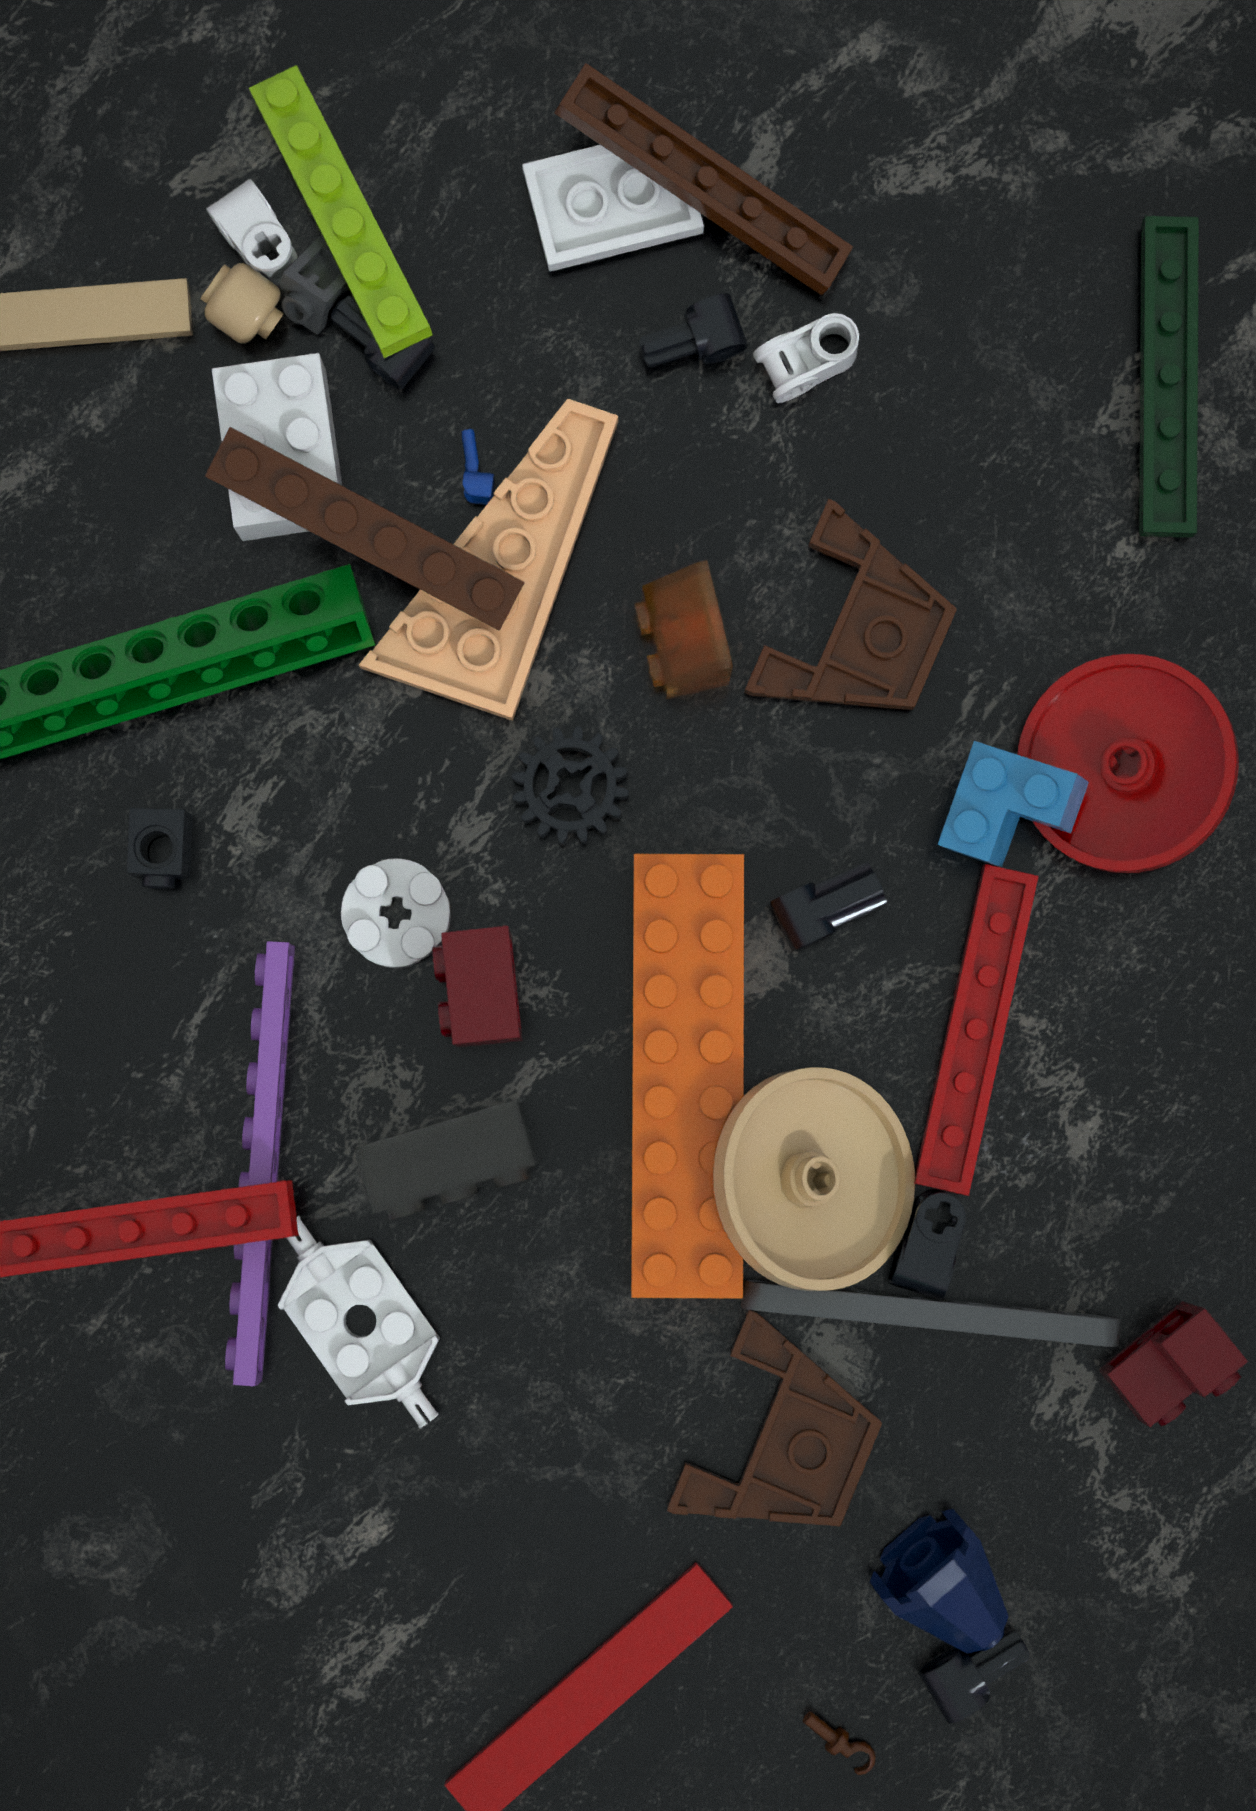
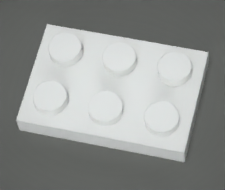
[522,145,704,272]

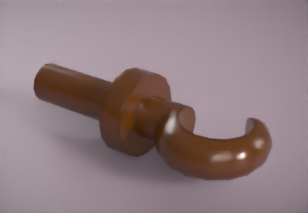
[803,1711,876,1775]

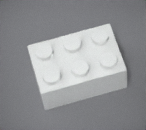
[212,353,342,541]

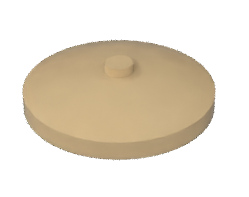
[713,1067,915,1291]

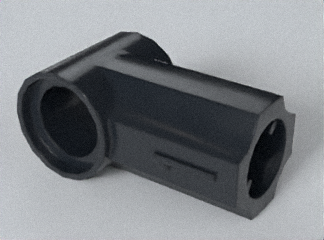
[769,861,887,952]

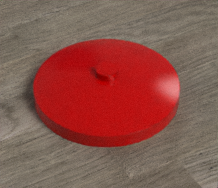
[1017,654,1239,873]

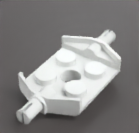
[278,1216,440,1428]

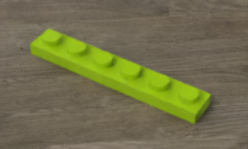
[249,65,433,358]

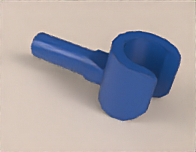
[461,429,495,505]

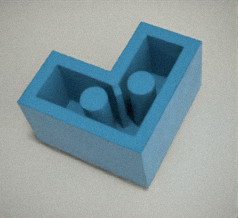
[938,741,1089,867]

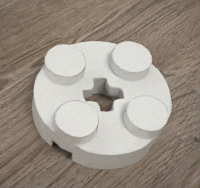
[341,859,451,968]

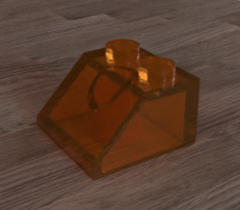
[634,560,733,699]

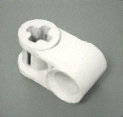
[206,179,298,288]
[753,313,859,403]

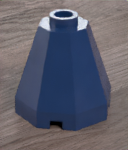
[870,1509,1009,1653]

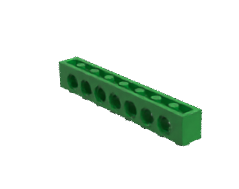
[0,564,375,759]

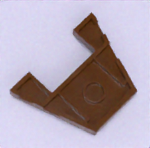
[744,499,957,710]
[666,1310,882,1526]

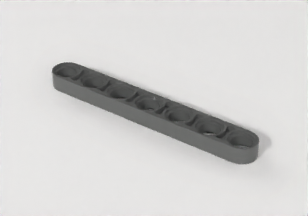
[741,1280,1121,1347]

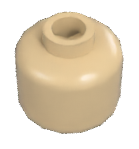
[201,263,284,344]

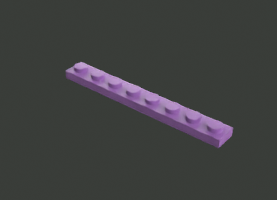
[225,941,295,1386]

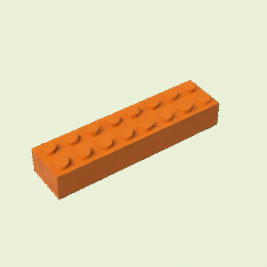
[631,854,744,1298]

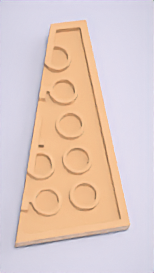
[359,399,618,721]

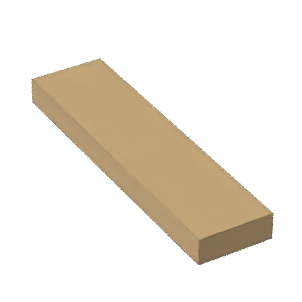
[0,278,193,351]

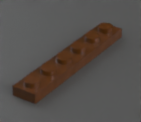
[554,63,853,296]
[205,427,525,631]

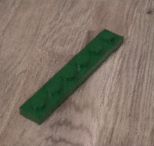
[1139,216,1199,537]

